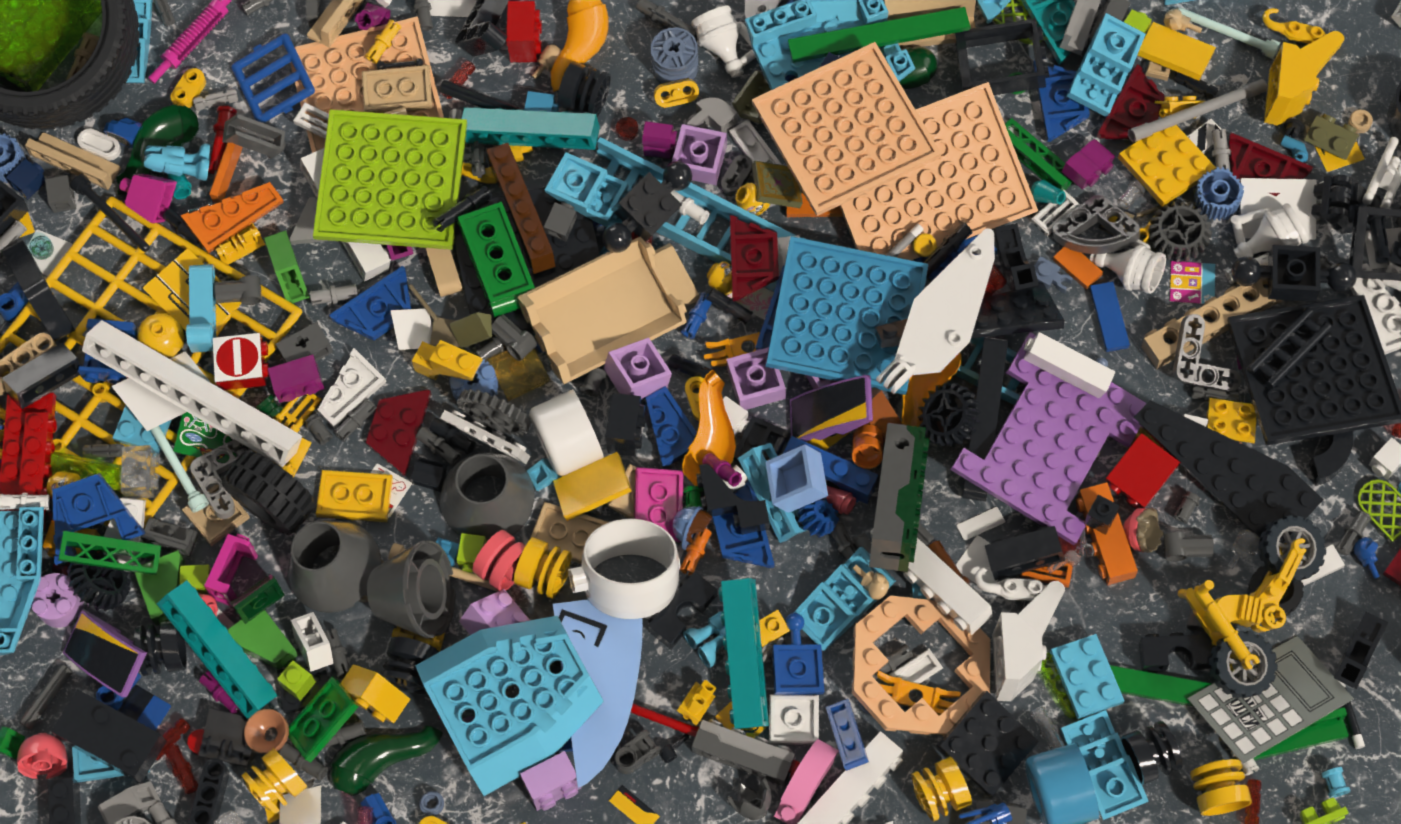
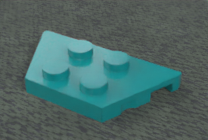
[1021,0,1075,65]

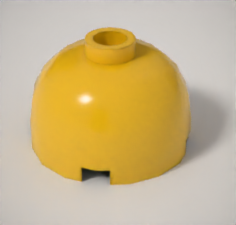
[137,313,185,359]

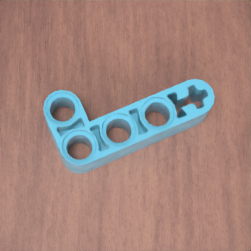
[186,264,216,353]

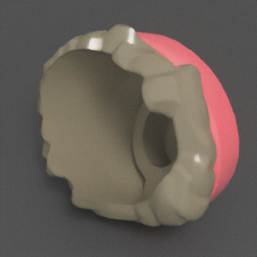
[1122,508,1164,553]

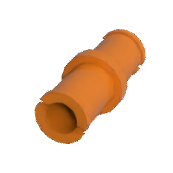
[679,528,712,576]

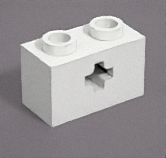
[291,612,333,672]

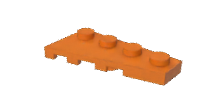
[181,182,284,254]

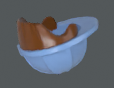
[673,506,713,550]

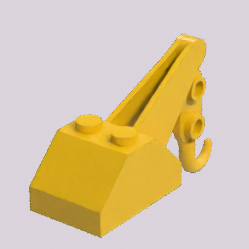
[1262,8,1344,126]

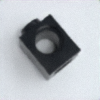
[1084,494,1120,535]

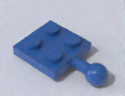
[772,613,824,695]

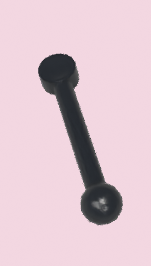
[376,58,423,70]

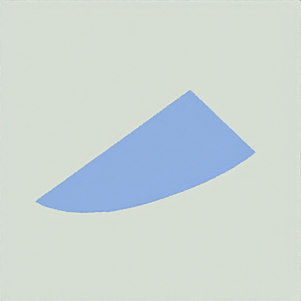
[553,599,642,788]

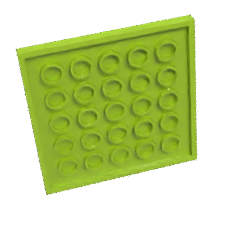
[313,109,468,250]

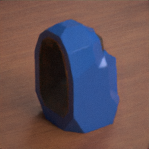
[104,118,143,148]

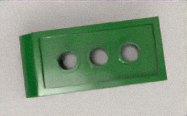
[457,202,535,318]

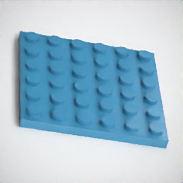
[766,236,928,395]

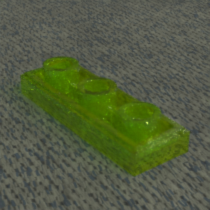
[50,452,123,490]

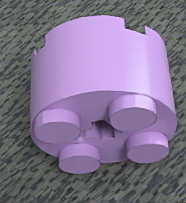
[31,573,84,628]

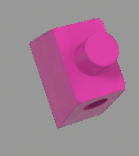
[119,174,177,223]

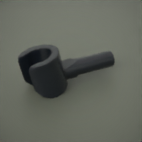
[661,733,689,763]

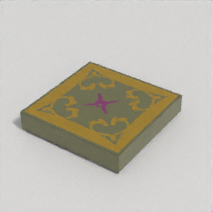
[752,161,803,208]

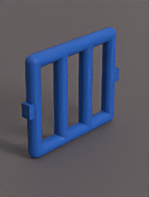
[231,33,315,123]

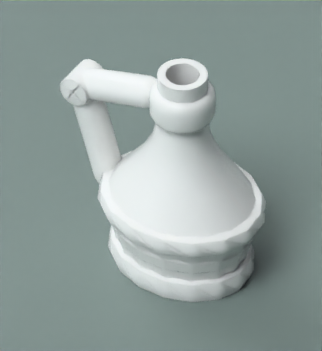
[691,5,756,78]
[1231,203,1309,258]
[1090,231,1166,294]

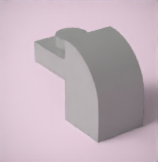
[686,98,738,133]

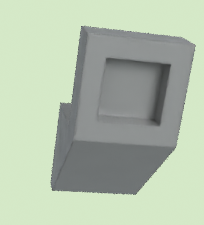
[98,781,161,824]

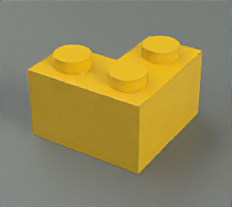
[340,664,410,723]

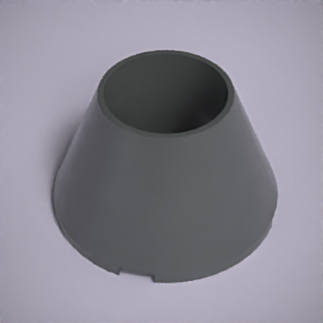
[440,452,535,541]
[288,521,381,613]
[367,540,455,638]

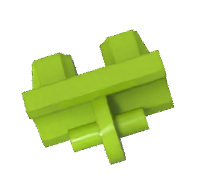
[1299,797,1349,824]

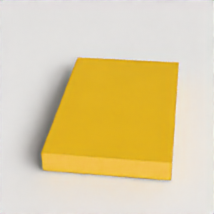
[1137,22,1216,81]
[553,452,632,521]
[316,470,393,522]

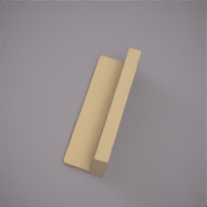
[307,0,364,48]
[25,133,121,190]

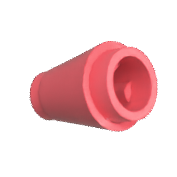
[826,485,856,515]

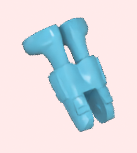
[144,143,210,181]
[683,610,726,668]

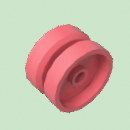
[472,530,526,591]

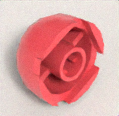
[17,733,67,779]

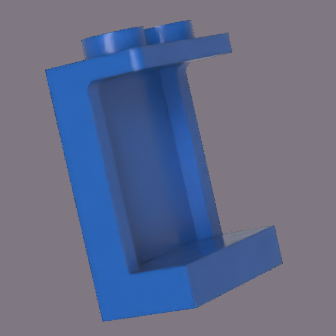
[78,319,138,385]

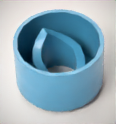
[1025,743,1099,824]

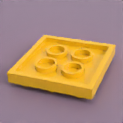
[1118,125,1216,207]

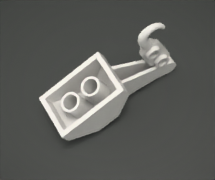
[975,566,1065,701]

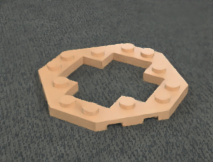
[852,595,990,737]

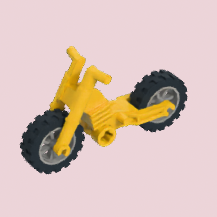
[1178,515,1326,698]

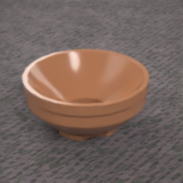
[244,709,289,754]

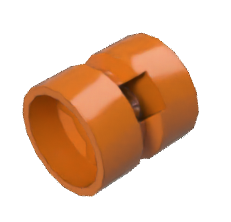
[852,424,884,469]

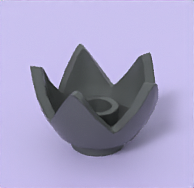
[727,778,772,820]

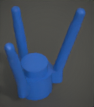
[959,802,1012,824]

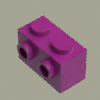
[268,354,324,403]

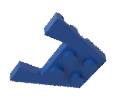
[52,473,145,565]

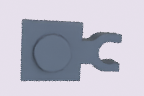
[1034,256,1073,294]

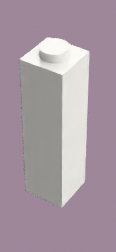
[1024,332,1115,398]

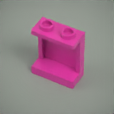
[204,534,258,606]

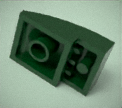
[230,574,285,624]

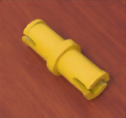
[365,19,401,64]

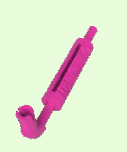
[148,0,232,84]

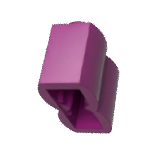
[642,121,677,160]
[1062,139,1115,189]

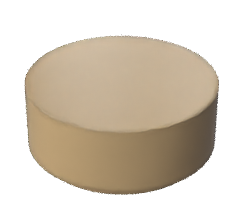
[1348,109,1373,133]

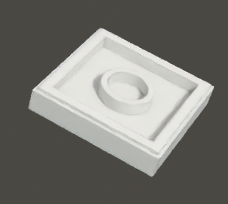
[769,694,819,745]

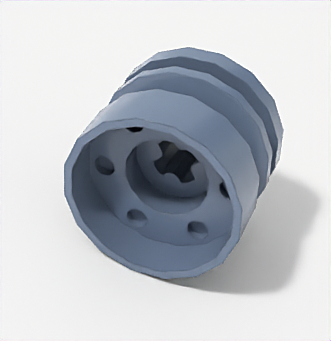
[651,27,699,84]

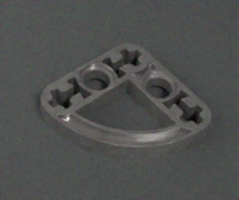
[1053,195,1140,254]

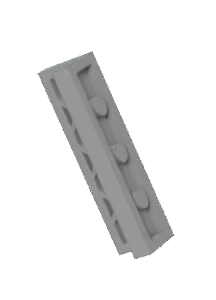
[1059,0,1101,55]

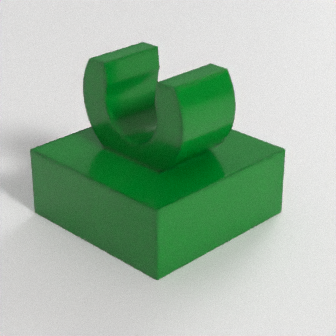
[0,726,25,759]

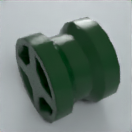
[255,394,284,418]

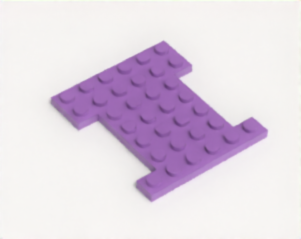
[950,332,1146,545]

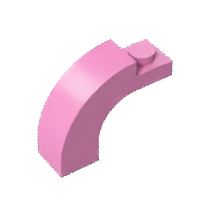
[774,739,839,824]

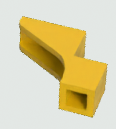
[412,340,483,381]

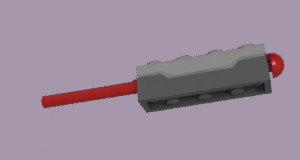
[630,703,800,787]

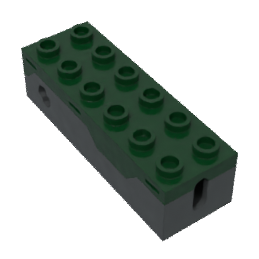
[869,423,929,572]

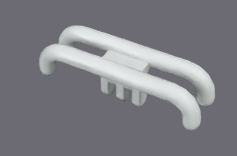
[1362,137,1401,208]

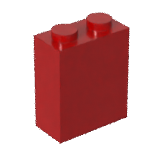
[1106,433,1180,509]

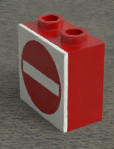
[213,333,270,390]

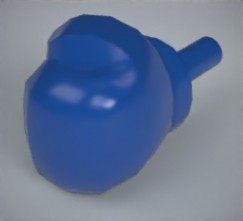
[1353,537,1380,579]

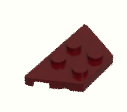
[1097,64,1165,140]
[1228,133,1313,197]
[730,215,779,301]
[366,390,431,476]

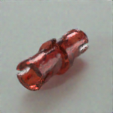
[164,744,198,794]

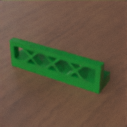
[1005,118,1074,191]
[58,531,161,575]
[1254,707,1349,761]

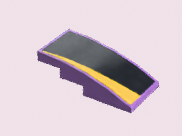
[790,375,873,442]
[63,610,147,697]

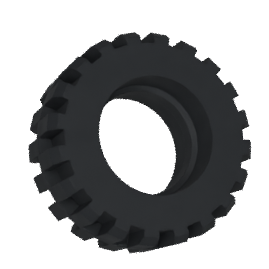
[222,450,315,535]

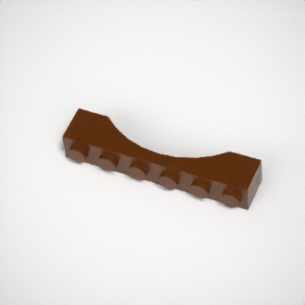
[486,143,555,274]

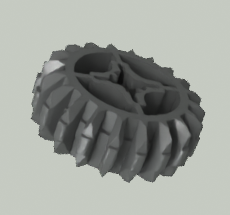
[1148,201,1212,262]

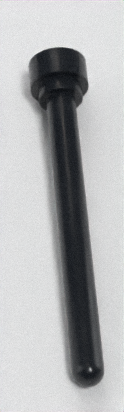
[70,174,150,252]

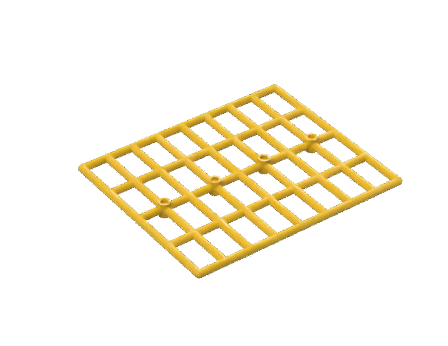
[0,196,302,528]

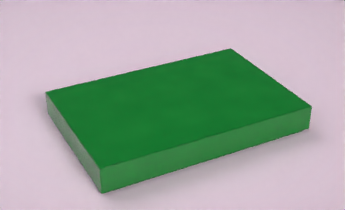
[288,677,359,763]

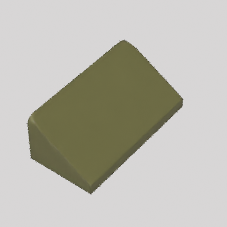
[450,312,492,348]

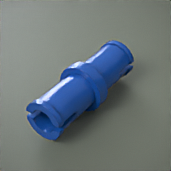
[681,292,712,339]

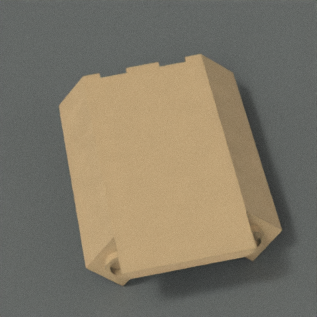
[517,237,700,384]

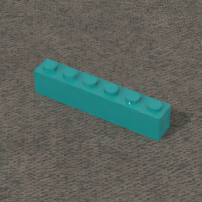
[461,107,600,150]
[719,578,769,729]
[157,580,278,719]

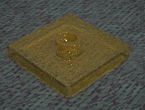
[488,349,550,401]

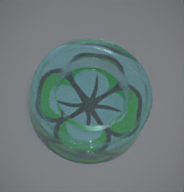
[29,236,54,260]

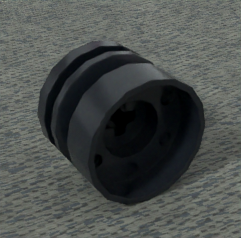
[557,61,611,117]
[134,621,187,676]
[380,637,440,694]
[1121,720,1183,785]

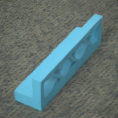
[738,443,808,543]

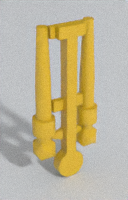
[273,394,322,433]

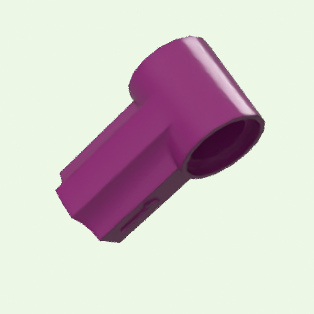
[355,2,391,30]

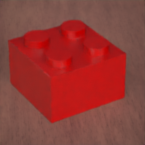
[506,1,542,62]

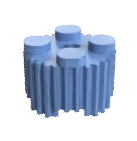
[0,133,26,183]
[1194,167,1244,221]
[449,359,498,401]

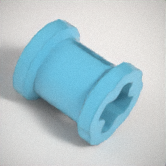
[1321,767,1351,798]

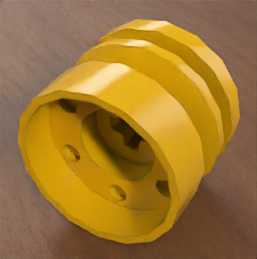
[514,537,572,599]
[241,747,307,815]
[911,757,972,822]
[1190,759,1252,816]

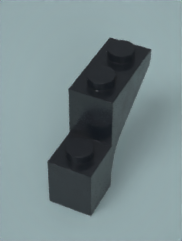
[696,464,770,535]

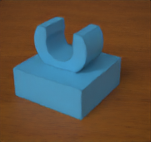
[436,537,459,567]

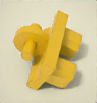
[676,680,716,725]

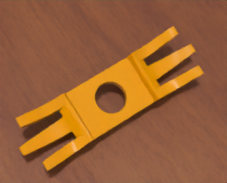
[704,332,760,366]
[877,671,961,716]

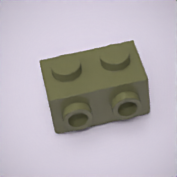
[732,70,771,124]
[1304,113,1360,160]

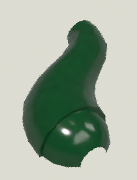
[899,46,937,89]
[116,104,199,195]
[329,725,443,796]

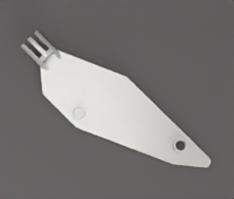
[876,229,995,394]

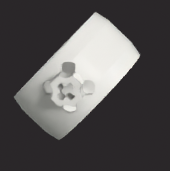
[568,519,680,619]

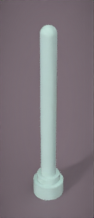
[1178,8,1281,59]
[151,426,209,512]

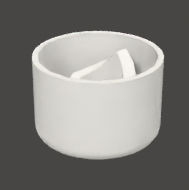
[529,389,604,476]

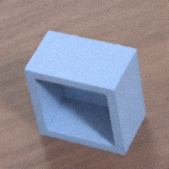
[765,444,828,513]

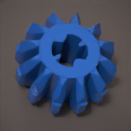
[797,497,839,538]

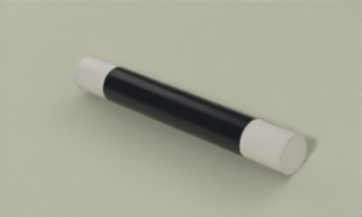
[1339,681,1365,749]

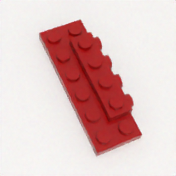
[0,393,57,532]

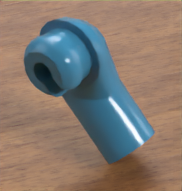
[1280,135,1308,163]

